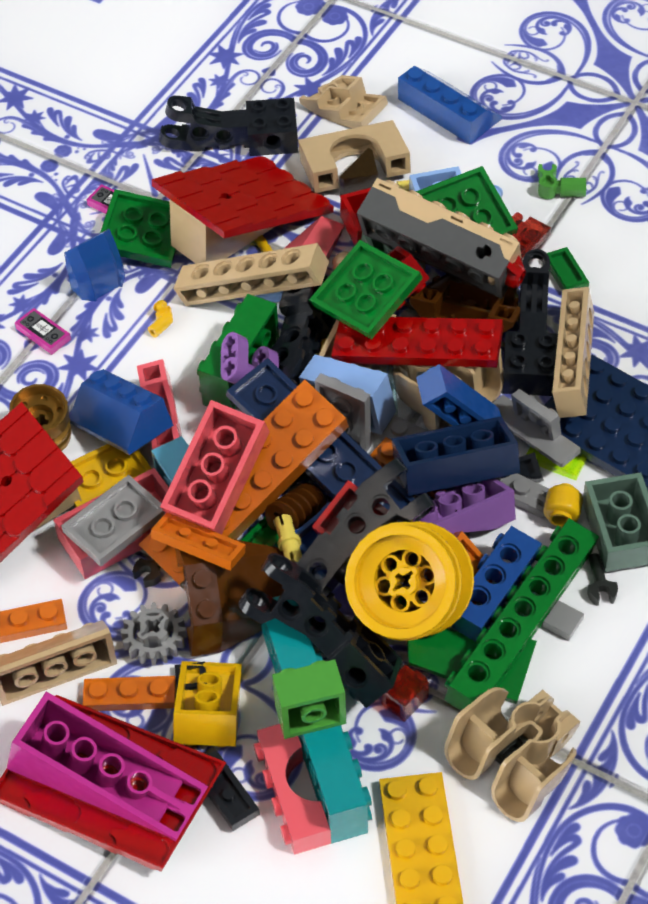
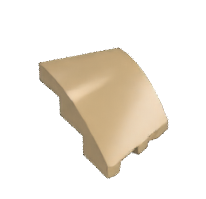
[299,75,388,128]

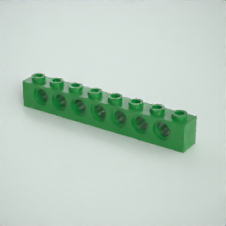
[444,518,599,711]

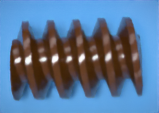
[265,482,326,532]

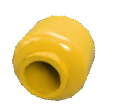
[543,483,583,527]

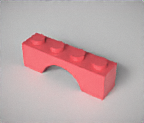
[137,359,182,450]
[253,724,331,855]

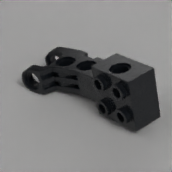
[158,95,298,156]
[502,249,558,396]
[272,274,336,386]
[297,458,436,599]
[238,553,403,708]

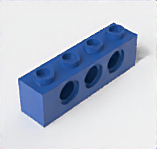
[451,525,542,642]

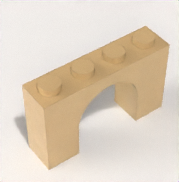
[298,120,411,193]

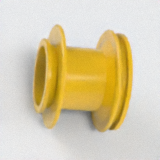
[345,521,474,641]

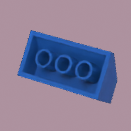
[398,65,502,144]
[69,369,174,455]

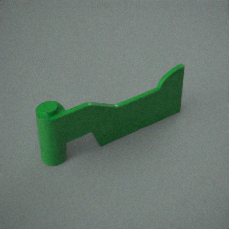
[353,596,537,704]

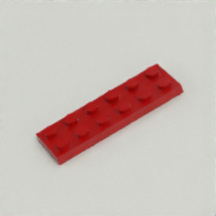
[331,317,503,368]

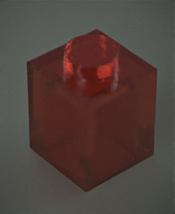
[381,665,429,722]

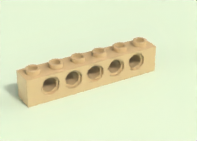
[173,243,329,306]
[552,287,594,418]

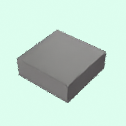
[543,600,584,641]

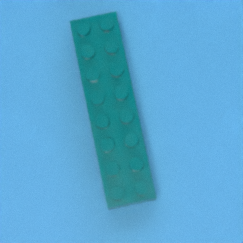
[261,596,372,844]

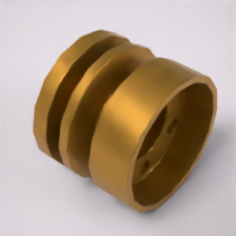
[9,384,71,451]

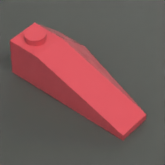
[284,216,345,260]

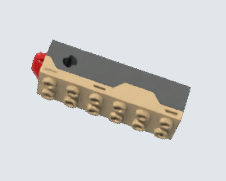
[357,178,526,299]

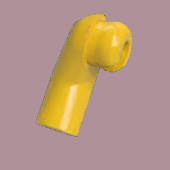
[148,300,173,338]

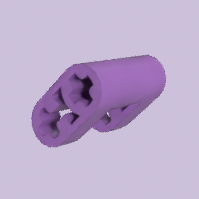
[221,332,279,384]

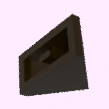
[339,148,379,195]

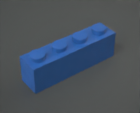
[416,364,501,426]

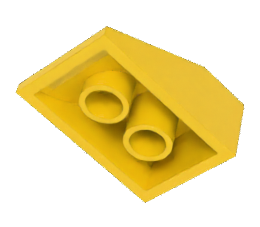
[173,661,242,747]

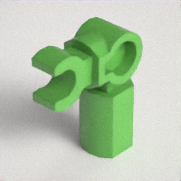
[538,164,586,199]

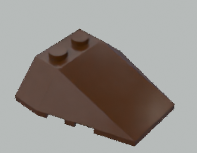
[409,273,520,333]
[175,539,296,657]

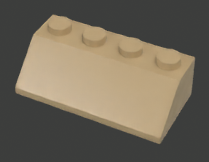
[0,620,117,706]

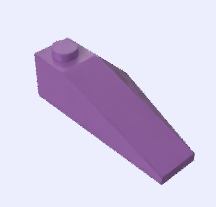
[402,478,516,534]

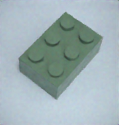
[583,472,648,572]

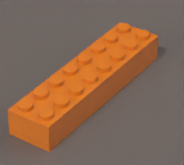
[139,379,349,591]

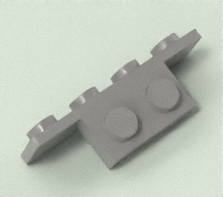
[493,389,581,467]

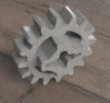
[121,602,187,666]

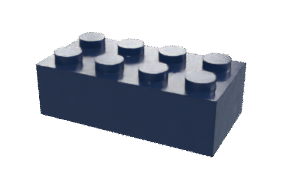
[392,416,520,496]

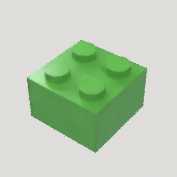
[272,659,346,739]

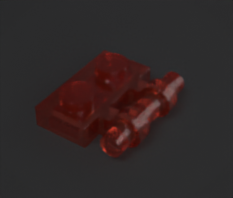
[512,212,551,263]

